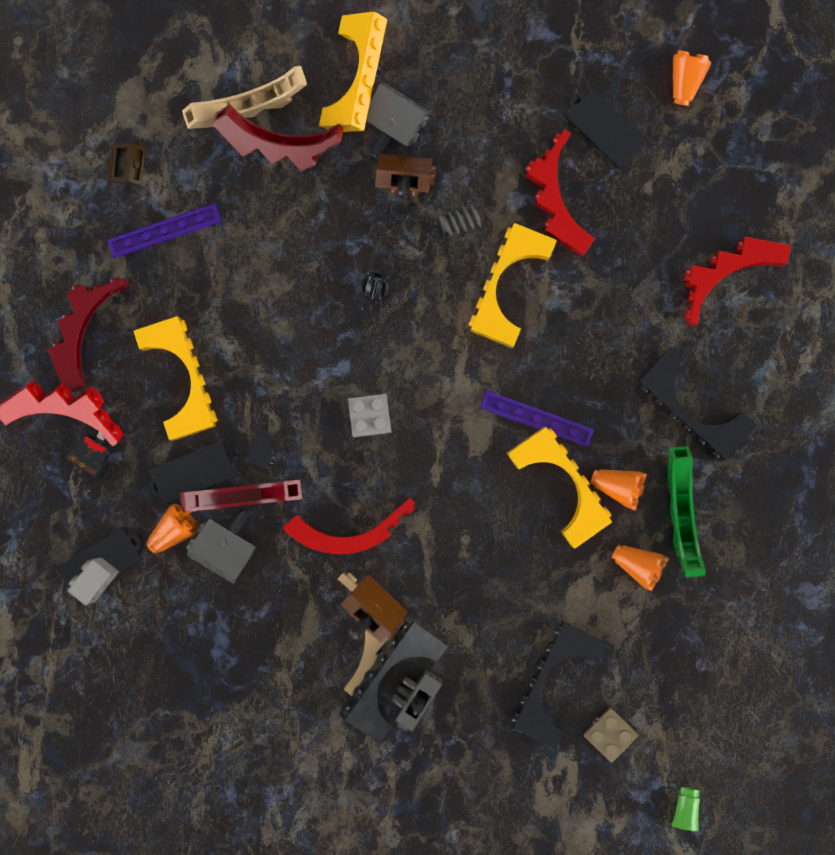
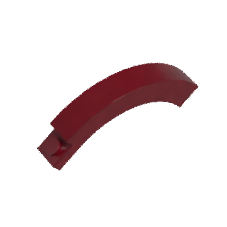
[180,480,302,512]

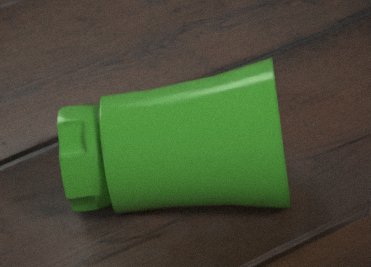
[671,787,700,831]

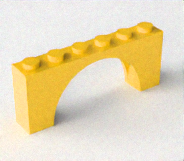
[319,12,387,132]
[469,223,557,348]
[134,316,217,441]
[506,427,612,549]

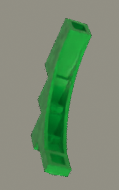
[667,446,706,577]

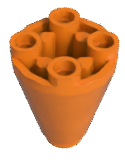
[673,50,711,106]
[591,469,647,510]
[146,504,201,554]
[612,545,669,592]

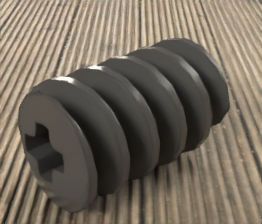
[439,205,482,236]

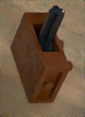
[375,154,436,198]
[340,574,408,643]

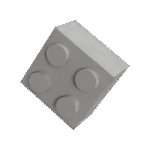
[348,394,392,438]
[68,557,119,605]

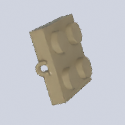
[583,707,639,763]

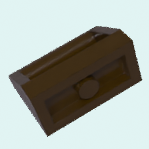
[107,143,146,186]

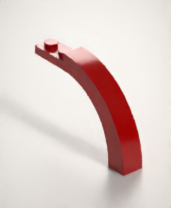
[282,498,415,554]

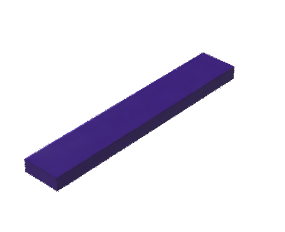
[107,203,222,259]
[480,390,594,447]

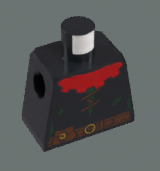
[65,431,112,478]

